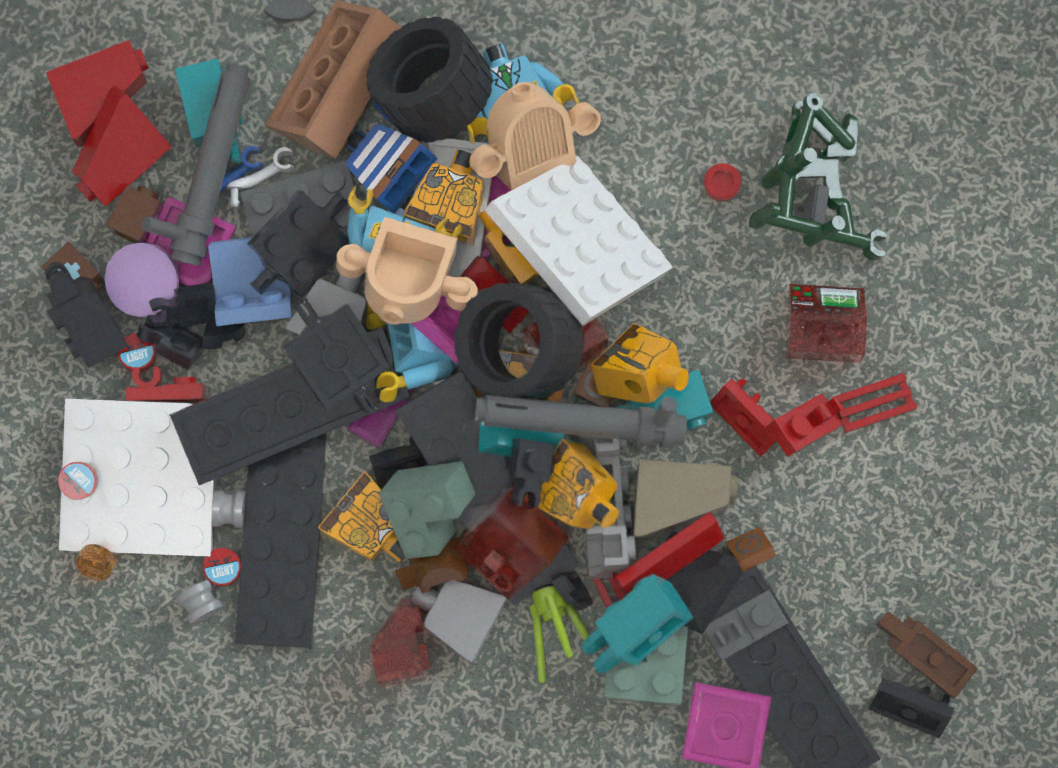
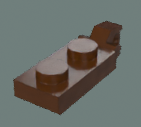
[876,611,978,699]

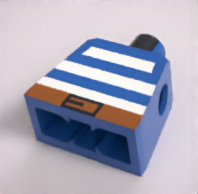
[346,124,438,214]

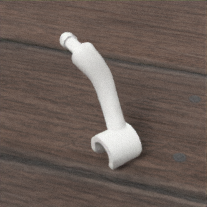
[227,147,294,207]

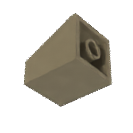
[632,459,738,544]

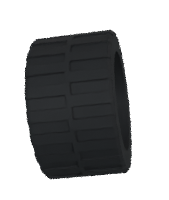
[366,16,493,143]
[454,283,584,400]

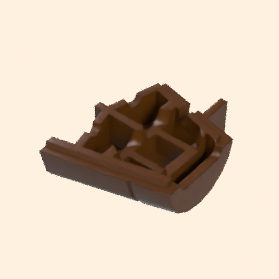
[395,529,477,594]

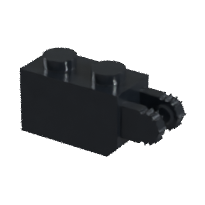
[44,261,128,368]

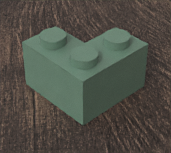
[379,461,476,559]
[603,627,688,707]

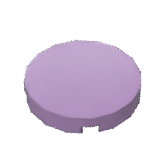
[104,242,180,317]

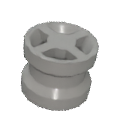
[211,489,246,529]
[176,580,224,625]

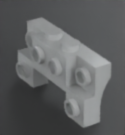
[578,435,636,580]

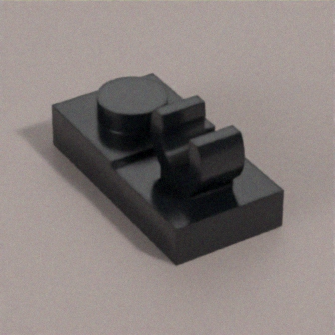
[369,436,429,490]
[868,678,954,739]

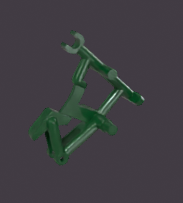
[749,93,887,261]

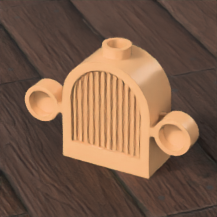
[470,82,601,191]
[336,217,477,325]

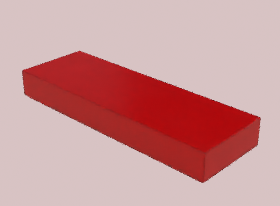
[615,512,725,597]

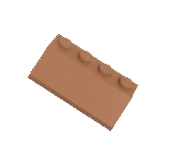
[264,1,401,159]

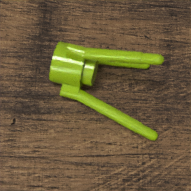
[529,585,589,683]

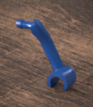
[220,146,263,192]

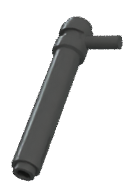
[141,64,251,266]
[475,395,687,448]

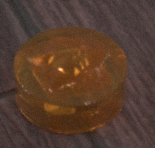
[76,544,116,581]

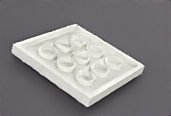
[485,156,673,326]
[59,399,215,556]

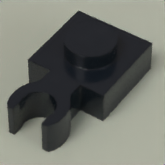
[149,282,216,328]
[136,315,204,370]
[508,438,554,508]

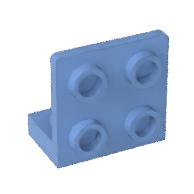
[208,237,292,326]

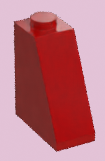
[46,40,149,148]
[72,85,172,207]

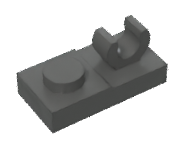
[704,590,788,661]

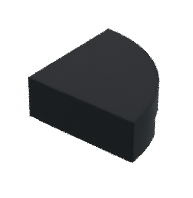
[203,321,245,349]
[552,571,594,611]

